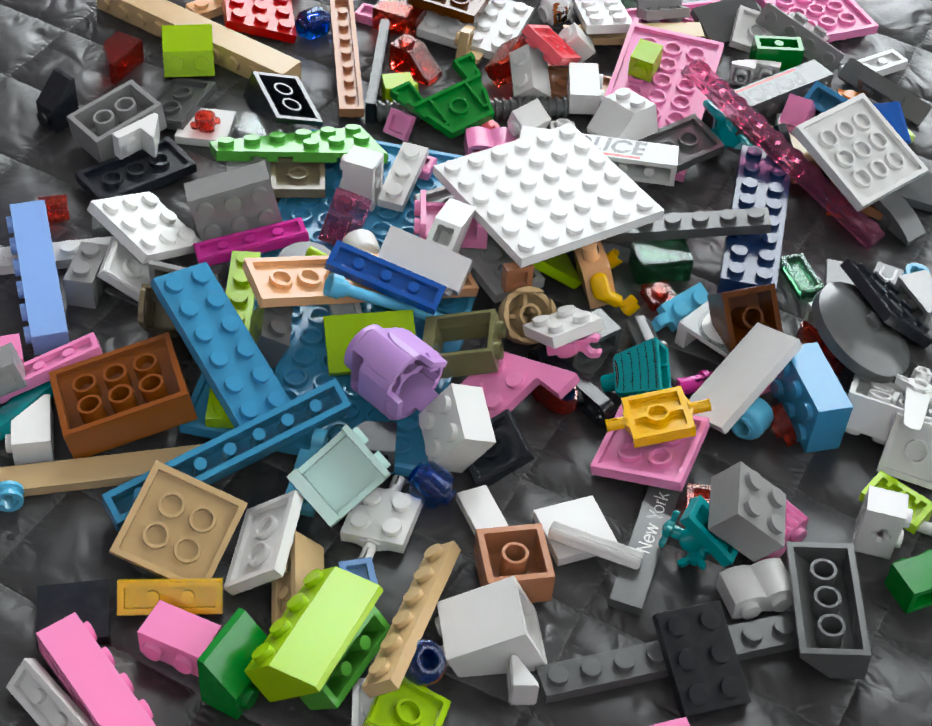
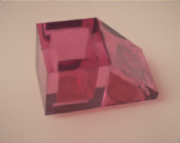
[318,187,372,245]

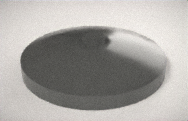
[812,282,910,383]

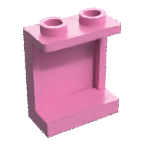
[414,190,488,249]

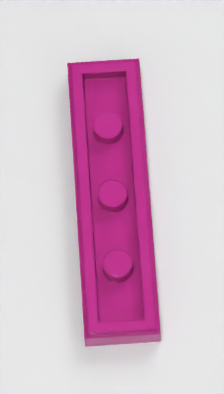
[193,217,309,266]

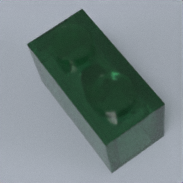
[628,238,694,285]

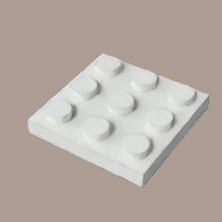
[87,192,201,264]

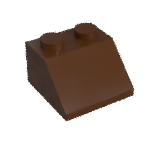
[707,283,783,352]

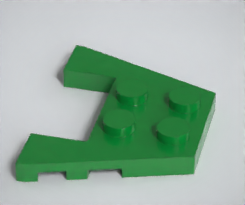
[389,52,494,139]

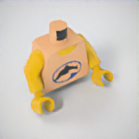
[574,241,641,316]

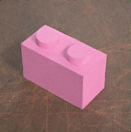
[137,600,222,677]

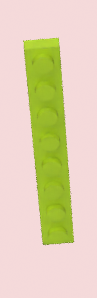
[205,251,261,428]

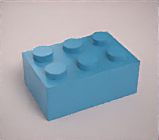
[771,342,853,453]

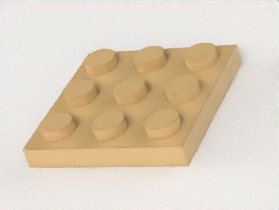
[109,460,248,579]

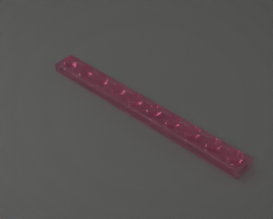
[681,59,886,250]

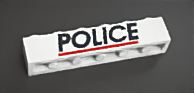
[520,126,679,186]

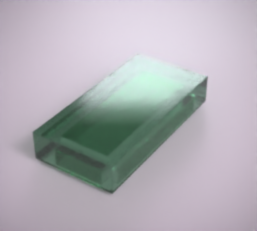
[779,253,825,300]

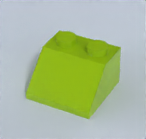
[161,24,215,78]

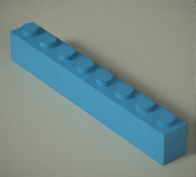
[102,378,351,532]

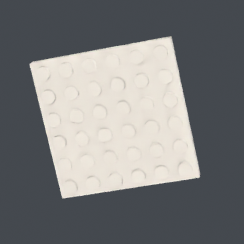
[433,123,664,268]

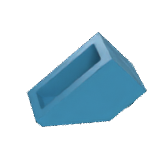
[804,80,849,115]

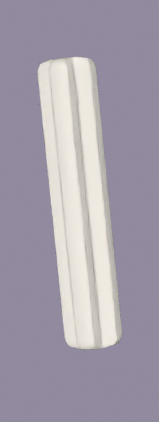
[548,521,644,570]

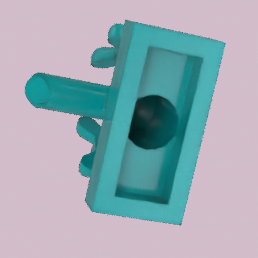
[658,495,739,570]

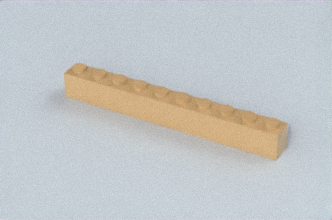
[97,0,301,81]

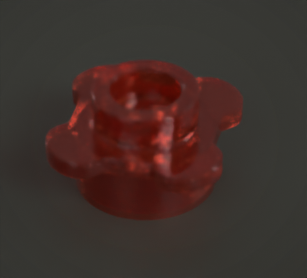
[190,110,221,133]

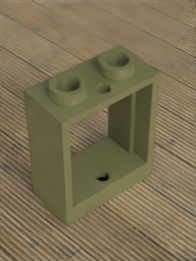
[422,309,506,379]

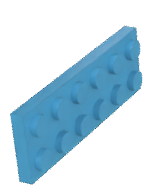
[150,262,290,428]

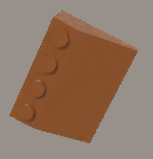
[48,332,198,459]

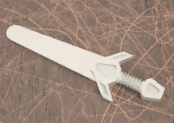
[895,366,932,431]

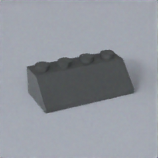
[785,541,872,679]

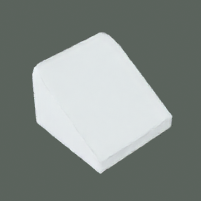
[507,655,539,705]

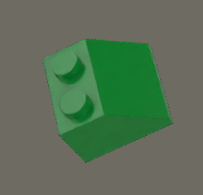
[197,608,268,720]

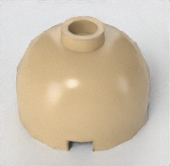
[498,286,557,345]

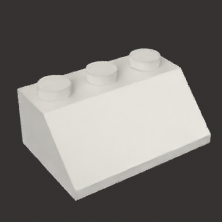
[377,225,472,297]

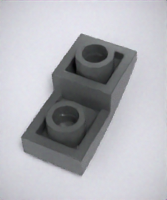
[873,191,926,246]

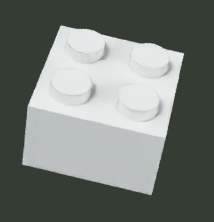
[418,383,496,473]

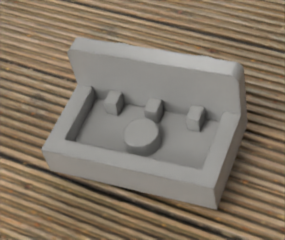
[637,0,690,23]

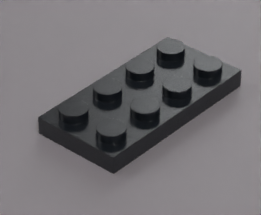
[75,136,197,200]

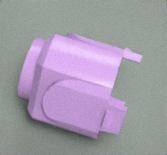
[344,324,447,420]

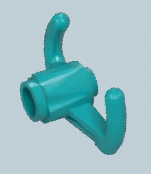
[703,99,754,150]

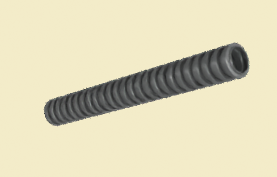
[376,96,569,123]

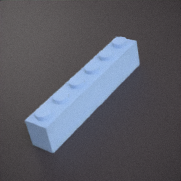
[6,200,70,355]

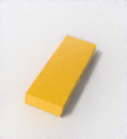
[117,578,223,616]

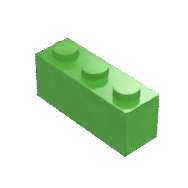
[299,605,391,710]

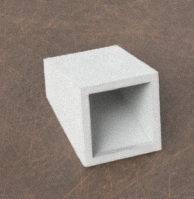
[435,576,547,677]

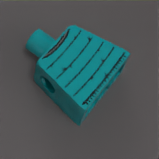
[600,337,672,398]

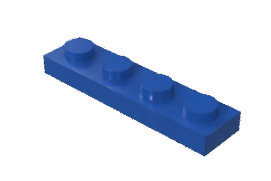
[325,240,447,316]

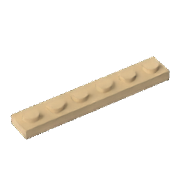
[361,540,461,698]

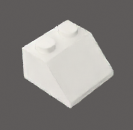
[587,88,658,141]

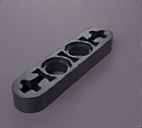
[528,343,617,426]

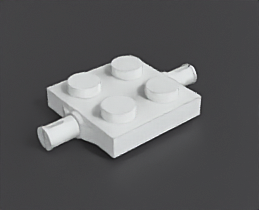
[340,475,423,559]

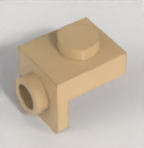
[454,25,484,64]

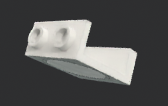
[675,301,731,358]

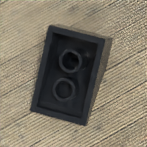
[243,71,323,126]

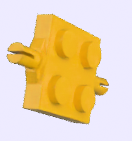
[605,386,712,448]

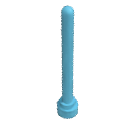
[323,273,446,320]

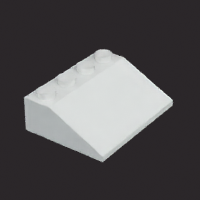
[845,374,932,445]

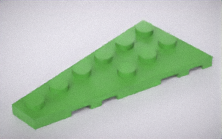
[209,124,388,164]

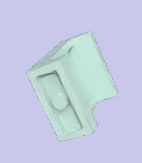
[286,424,391,528]

